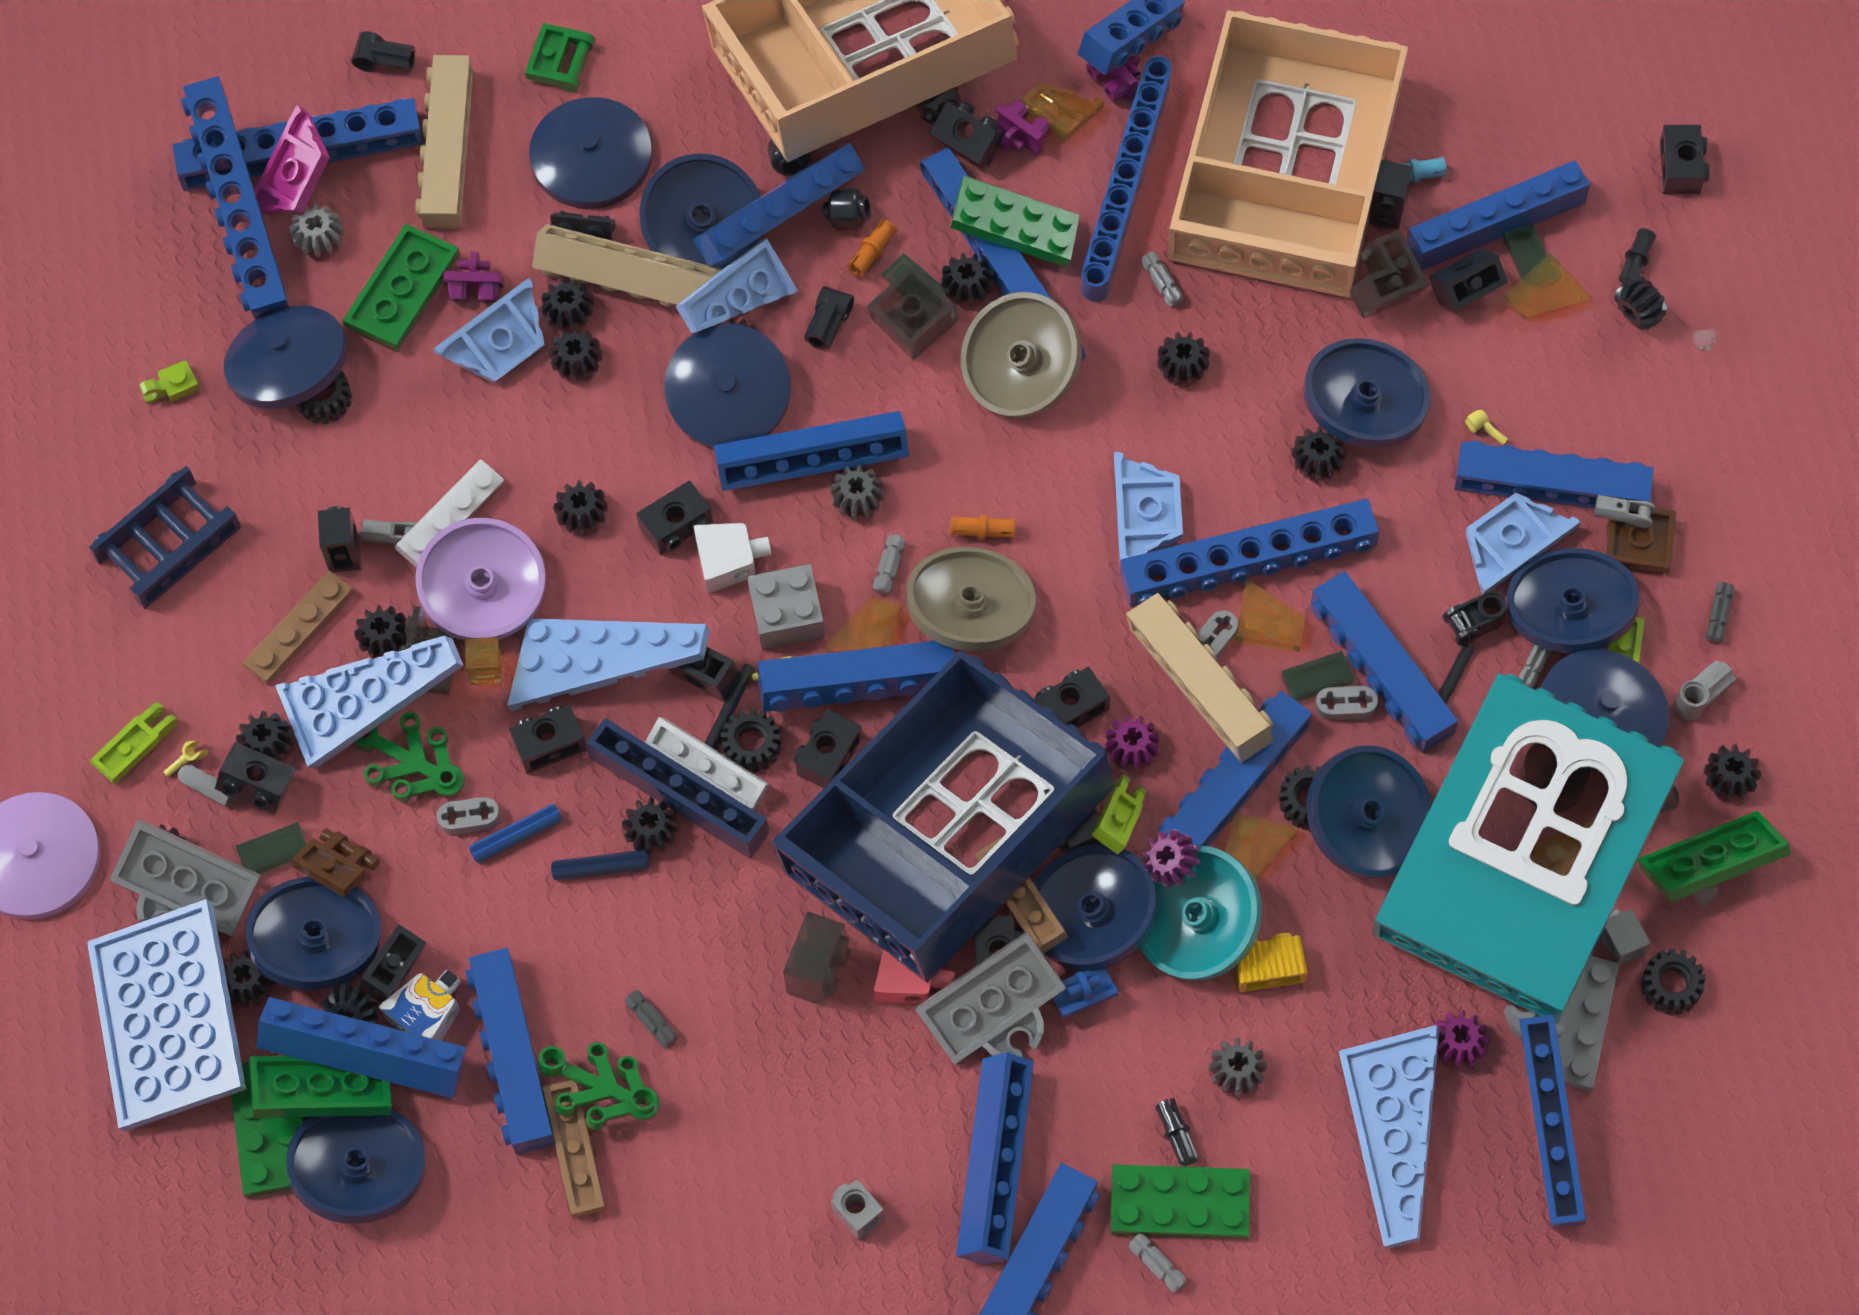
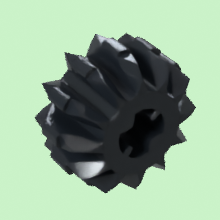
[941,252,993,307]
[1614,276,1668,330]
[541,277,594,332]
[548,327,603,382]
[1157,331,1210,386]
[1291,425,1346,482]
[553,479,608,536]
[354,604,410,659]
[236,710,293,761]
[1703,743,1762,802]
[622,797,679,855]
[223,950,275,1009]
[321,982,379,1024]

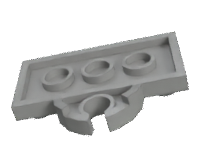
[110,819,261,936]
[916,932,1066,1065]
[1504,956,1619,1092]

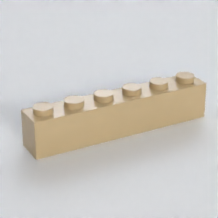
[416,55,473,229]
[532,224,723,306]
[1126,593,1273,763]

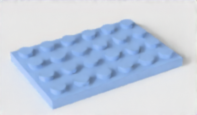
[87,899,246,1131]

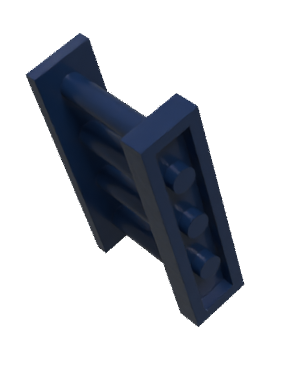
[89,466,242,610]

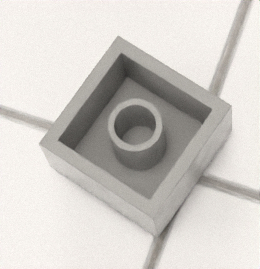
[747,564,825,650]

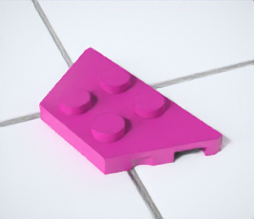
[255,105,330,215]

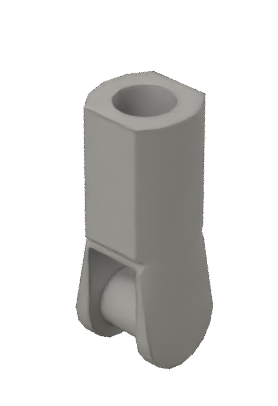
[1594,494,1655,528]
[361,519,417,545]
[178,765,236,808]

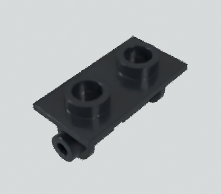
[550,211,616,241]

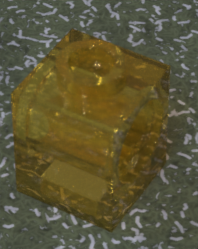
[465,637,503,684]

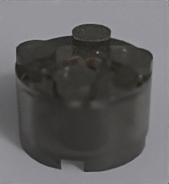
[1520,743,1591,813]

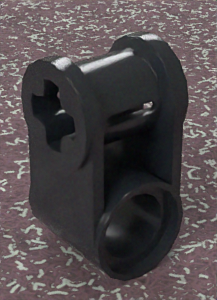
[1442,591,1507,646]

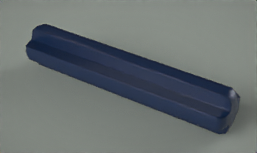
[551,850,649,880]

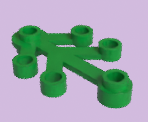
[354,712,464,802]
[538,1042,660,1130]

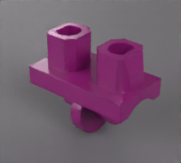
[1086,55,1140,102]
[995,99,1050,156]
[444,252,504,303]

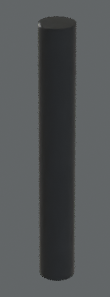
[1438,644,1475,705]
[704,664,755,750]

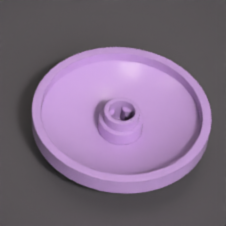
[416,518,545,643]
[0,792,101,920]

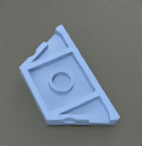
[433,278,545,383]
[1114,452,1183,560]
[1465,493,1580,594]

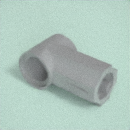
[1674,660,1736,721]

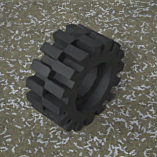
[296,370,352,424]
[721,709,781,773]
[1279,765,1320,830]
[1641,949,1706,1015]

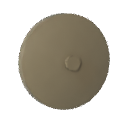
[961,292,1082,418]
[906,547,1036,651]

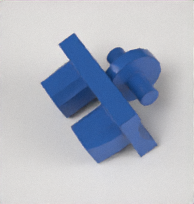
[1053,967,1118,1019]

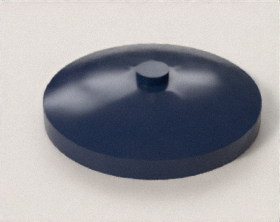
[529,97,652,209]
[639,153,760,269]
[224,306,348,409]
[664,324,791,449]
[1303,338,1430,448]
[1507,548,1639,653]
[1540,649,1669,773]
[1307,745,1432,879]
[1033,844,1159,970]
[246,877,381,990]
[286,1109,425,1224]

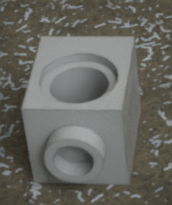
[1600,908,1651,966]
[831,1179,885,1241]

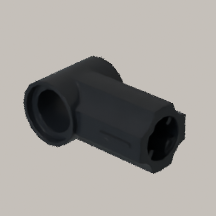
[351,31,416,73]
[804,286,854,350]

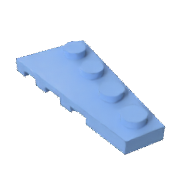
[675,239,798,333]

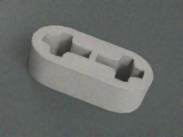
[1197,610,1238,659]
[1315,686,1378,721]
[437,797,501,835]

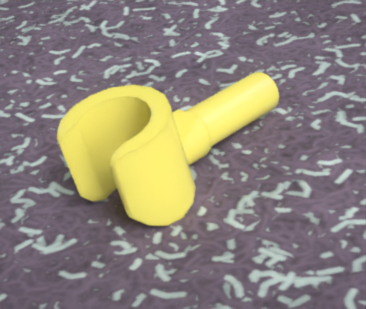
[1465,410,1508,445]
[164,741,208,777]

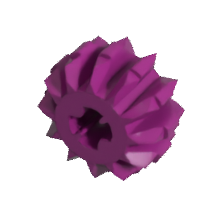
[1105,714,1160,771]
[1142,829,1201,887]
[1435,1010,1490,1069]

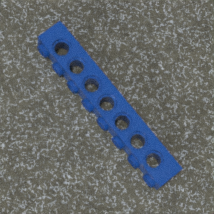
[181,76,290,319]
[172,98,424,191]
[1120,498,1379,607]

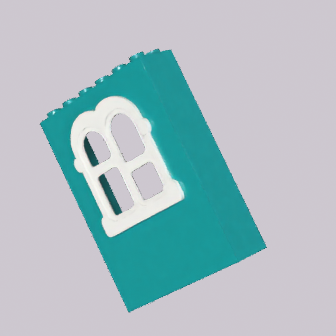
[1373,673,1684,1024]

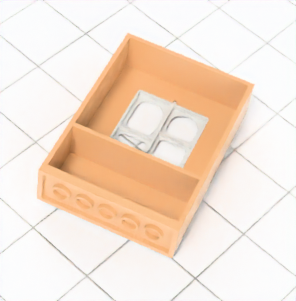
[702,0,1019,162]
[1167,10,1408,298]

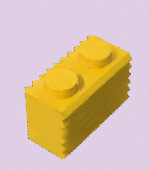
[1235,933,1308,992]

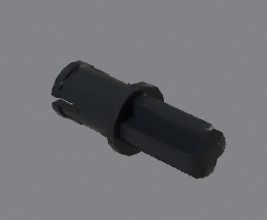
[1618,228,1657,283]
[1155,1098,1198,1167]

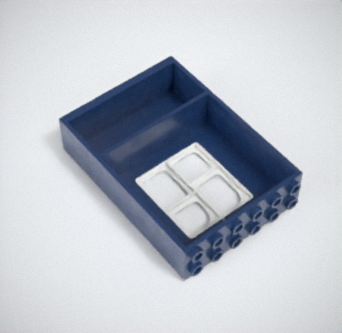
[771,650,1115,983]

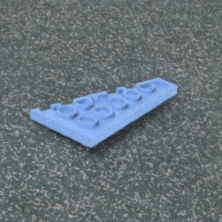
[507,619,710,711]
[275,636,464,769]
[1339,1025,1440,1249]

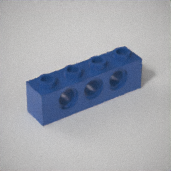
[1077,0,1185,75]

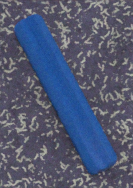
[469,804,562,863]

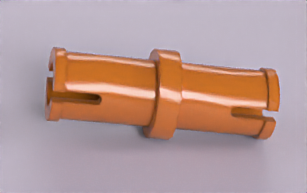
[847,219,897,277]
[950,514,1015,540]

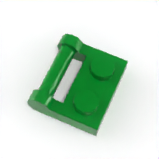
[525,23,595,93]

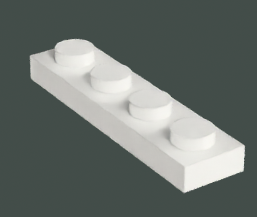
[395,459,504,568]
[645,717,770,811]

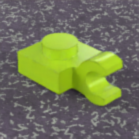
[139,360,200,404]

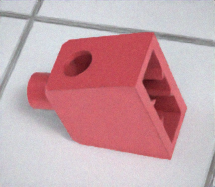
[874,950,956,1004]

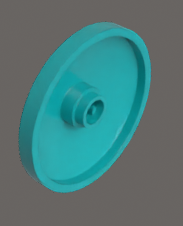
[1140,846,1262,981]

